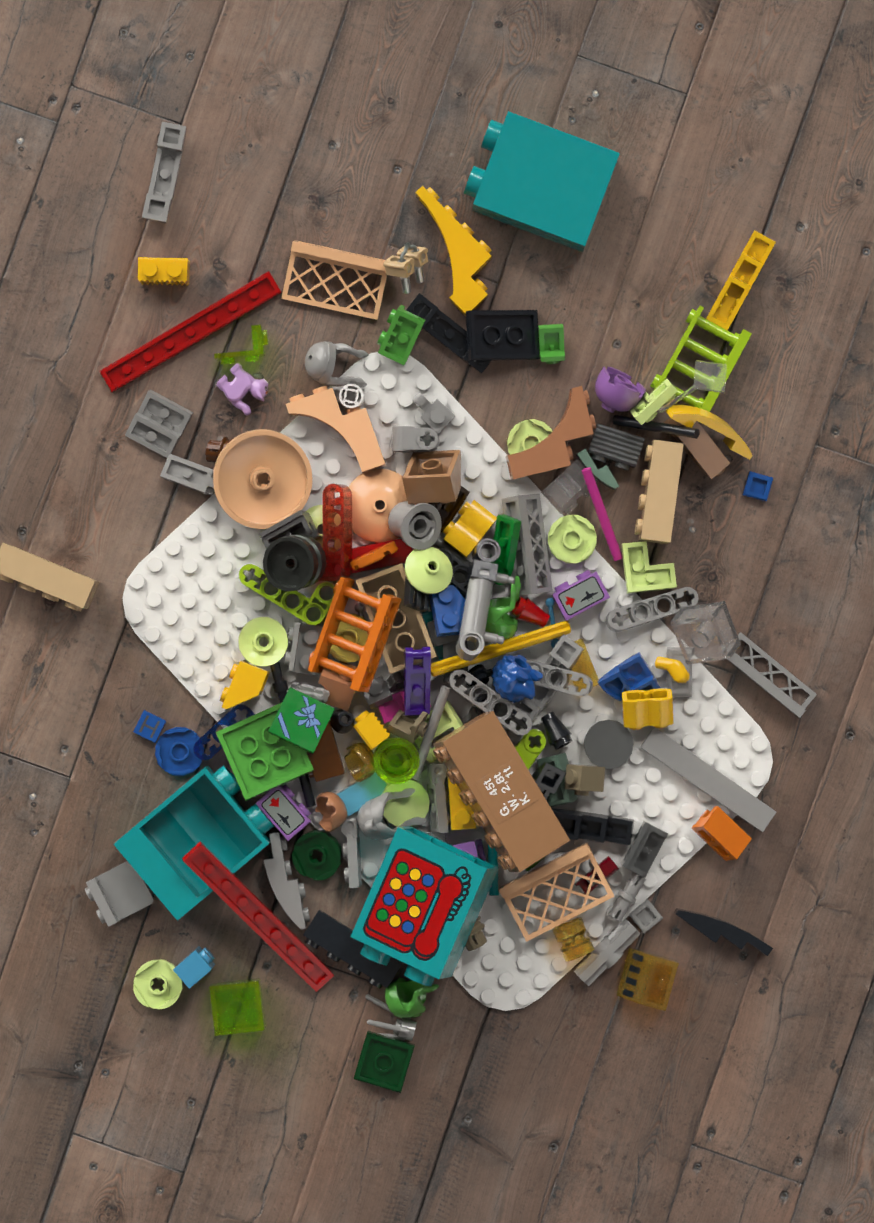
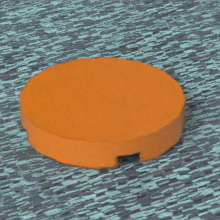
[350,541,398,571]

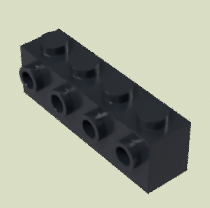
[303,909,403,989]

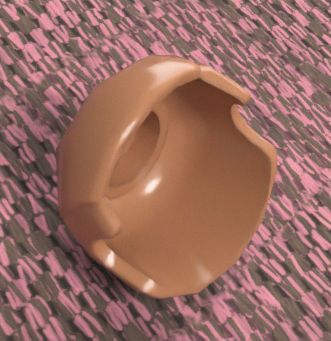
[315,792,347,832]

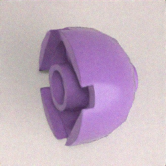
[595,367,646,413]

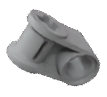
[392,426,440,453]

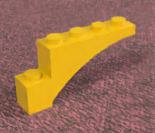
[415,186,492,317]

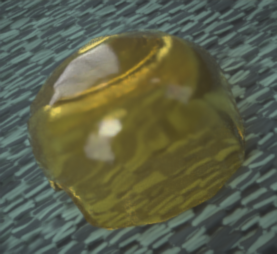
[344,743,377,782]

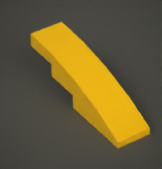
[706,230,776,330]

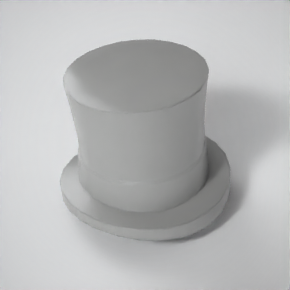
[388,501,441,550]

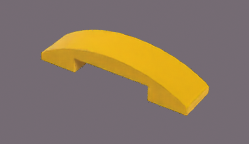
[664,405,753,460]

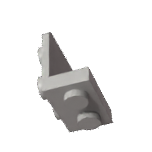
[85,861,154,927]

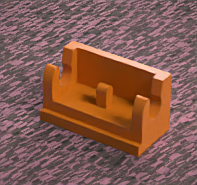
[691,806,752,861]

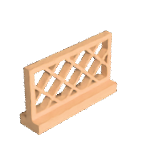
[281,240,387,320]
[499,842,615,942]

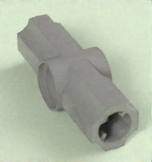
[574,918,641,986]

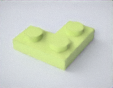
[629,379,678,425]
[621,541,677,593]

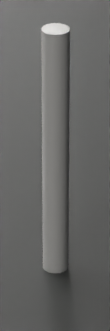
[410,685,451,780]

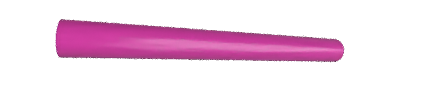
[581,467,622,561]

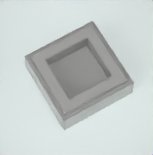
[629,899,663,934]

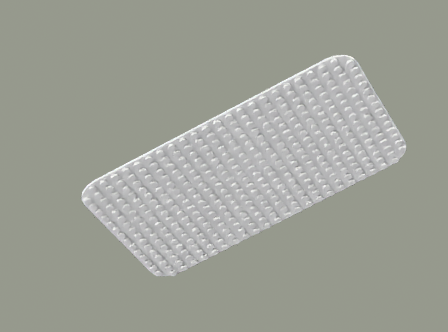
[122,352,773,1011]

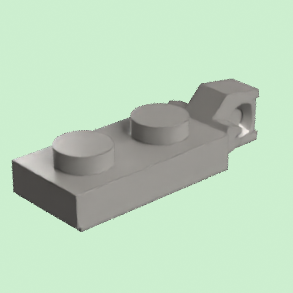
[160,454,214,495]
[427,764,451,833]
[341,818,362,888]

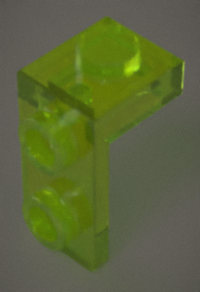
[214,325,268,364]

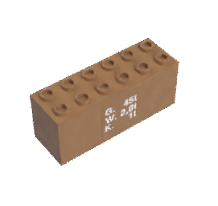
[433,711,570,872]

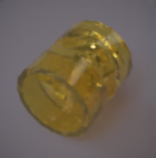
[552,917,595,962]

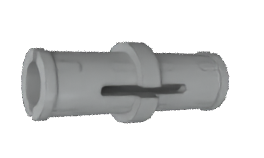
[608,872,647,922]

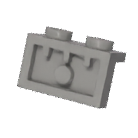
[284,622,323,676]

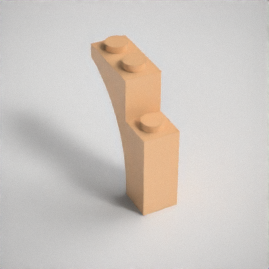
[286,386,385,473]

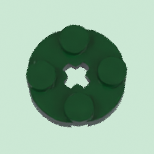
[292,830,343,881]

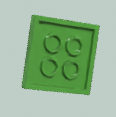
[216,703,314,801]

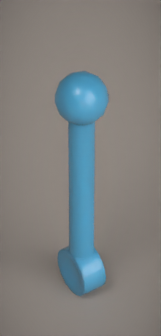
[545,598,559,648]

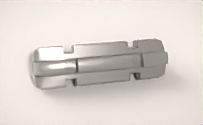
[291,682,330,703]

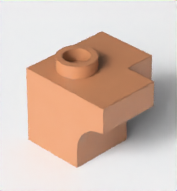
[318,661,357,711]

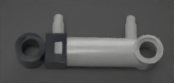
[456,538,515,661]

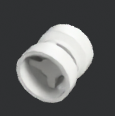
[339,384,364,409]

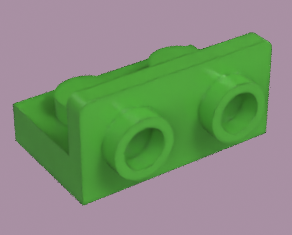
[377,305,426,365]

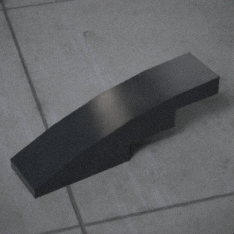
[551,808,634,845]
[674,908,773,956]

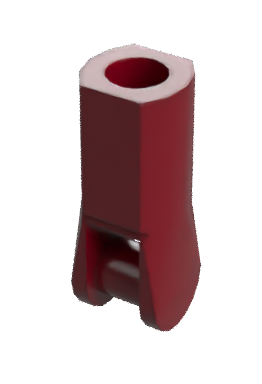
[575,856,619,894]

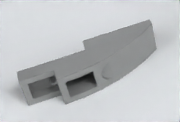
[264,831,310,929]

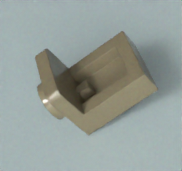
[387,709,428,744]

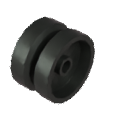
[263,534,326,591]

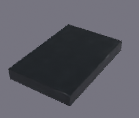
[466,310,540,361]

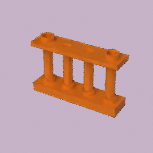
[308,577,401,692]

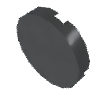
[584,720,634,769]

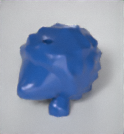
[491,655,543,703]

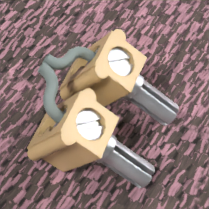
[383,242,428,294]

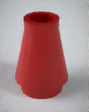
[511,597,550,628]

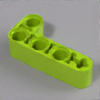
[239,564,335,625]

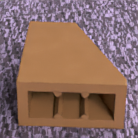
[664,418,730,479]

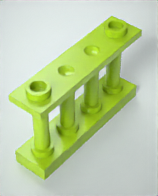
[650,306,752,412]

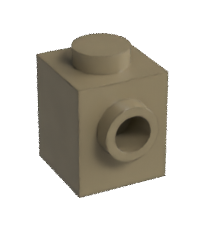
[565,764,605,796]

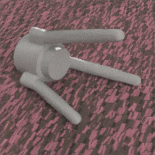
[365,994,417,1041]

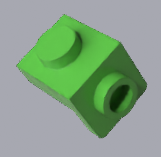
[538,324,565,364]

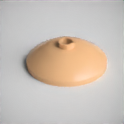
[343,469,417,543]

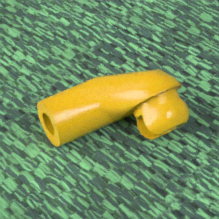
[655,656,690,683]

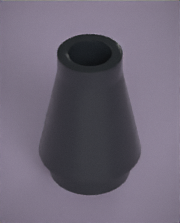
[330,709,355,734]
[541,712,573,750]

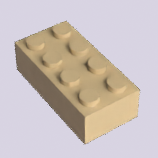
[634,440,684,544]
[0,543,100,612]
[355,563,437,674]

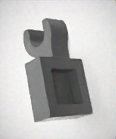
[362,671,404,709]

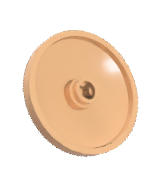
[213,429,312,529]

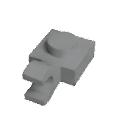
[412,392,455,434]

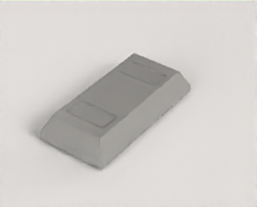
[667,647,692,697]

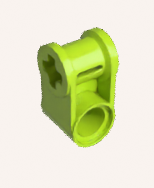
[514,729,546,770]

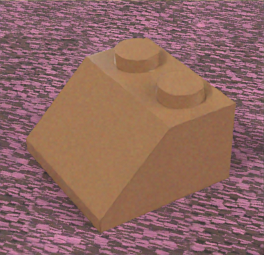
[402,450,461,504]

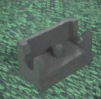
[259,510,320,549]
[621,821,668,878]

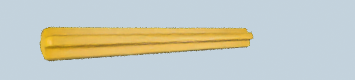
[431,621,571,677]

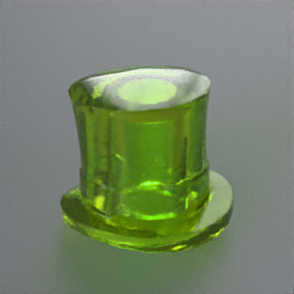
[373,737,420,784]

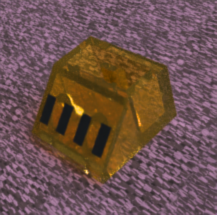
[616,948,679,1011]

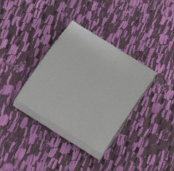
[125,389,193,458]

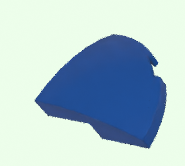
[597,652,661,701]

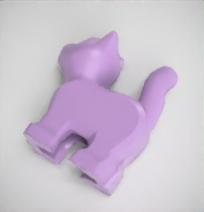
[216,363,269,416]

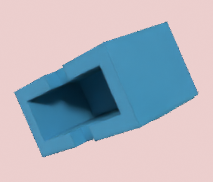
[173,946,215,989]

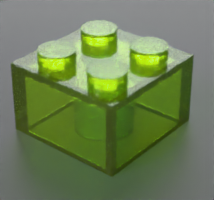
[209,978,266,1036]

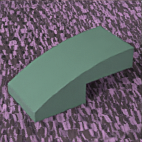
[576,449,619,490]

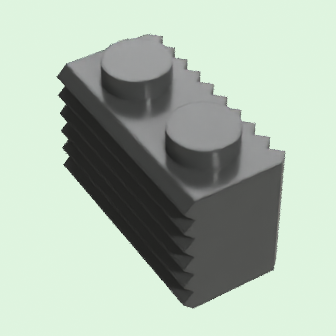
[588,424,645,471]

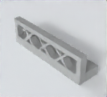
[501,494,553,596]
[722,632,817,718]

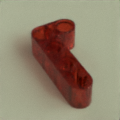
[319,484,352,581]

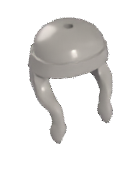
[305,341,369,387]
[358,788,427,840]

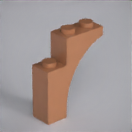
[505,386,596,480]

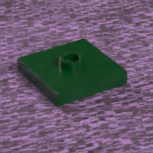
[354,1031,415,1093]

